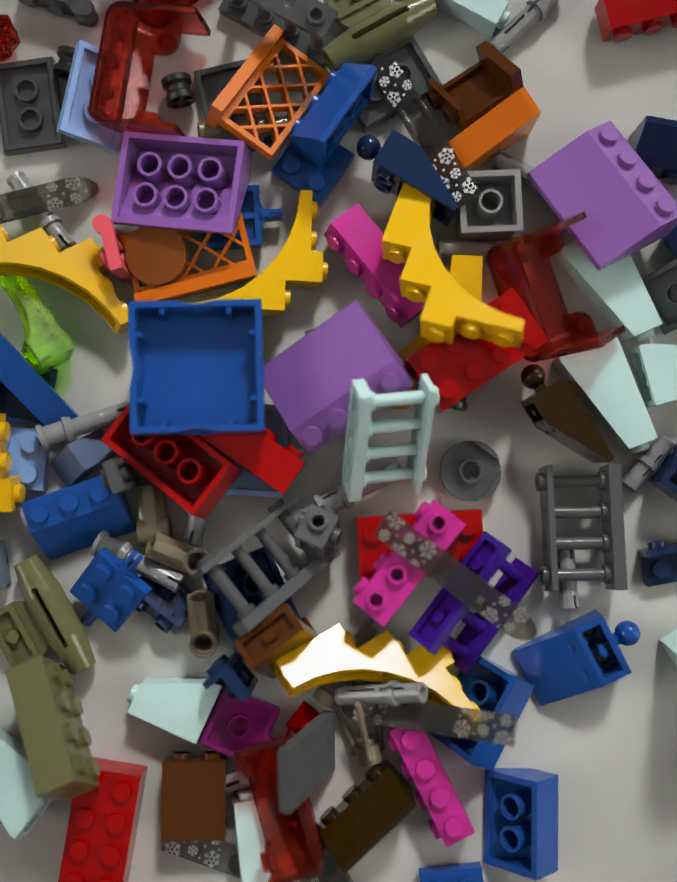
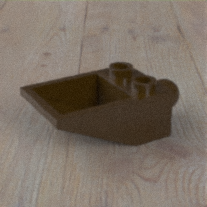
[520,364,615,463]

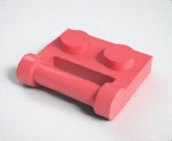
[92,214,132,283]

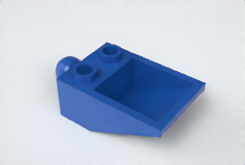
[513,609,641,706]

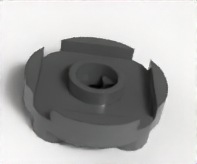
[439,441,501,501]

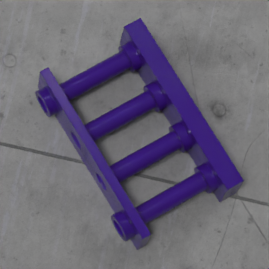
[409,531,540,675]

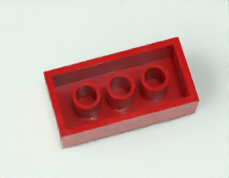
[404,287,549,414]
[101,402,244,519]
[355,509,483,579]
[58,757,148,882]

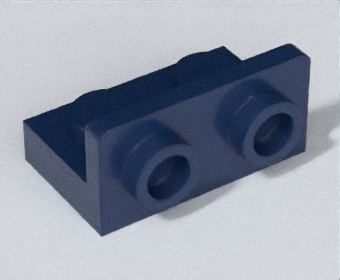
[638,540,677,587]
[136,575,193,634]
[202,653,259,703]

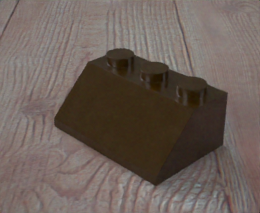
[319,759,417,874]

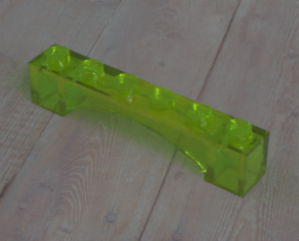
[0,275,75,375]

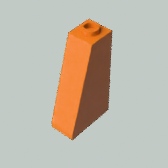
[428,86,541,186]

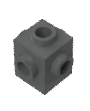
[294,503,343,559]

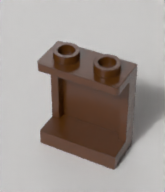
[426,41,524,131]
[234,603,318,679]
[161,750,228,841]

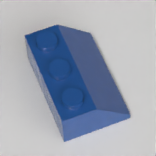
[290,63,378,168]
[20,475,137,561]
[428,655,535,770]
[484,768,558,881]

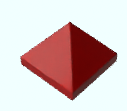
[285,700,320,734]

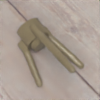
[333,702,385,767]

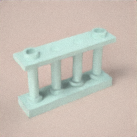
[341,373,440,502]

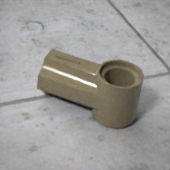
[136,485,173,547]
[144,532,208,576]
[187,590,219,658]

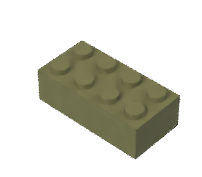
[6,655,100,802]

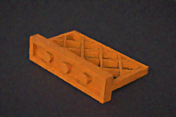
[205,24,331,160]
[120,211,258,301]

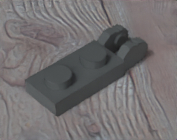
[19,0,99,27]
[101,458,140,494]

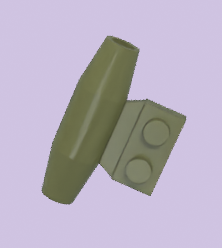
[322,0,438,72]
[0,554,96,675]

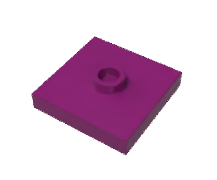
[198,686,281,767]

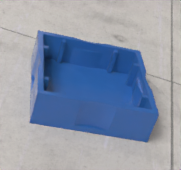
[128,299,265,436]

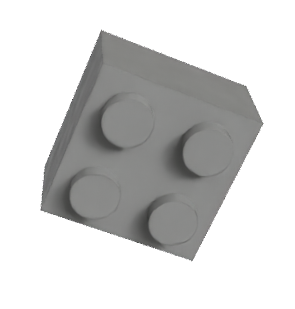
[454,169,524,241]

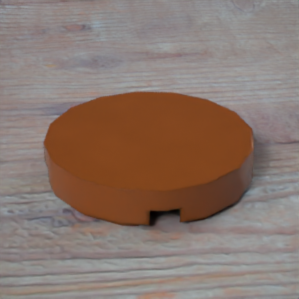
[125,227,188,286]

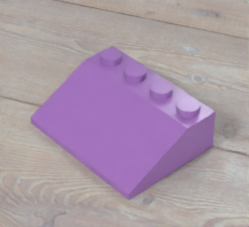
[527,120,677,271]
[111,131,252,235]
[264,299,413,455]

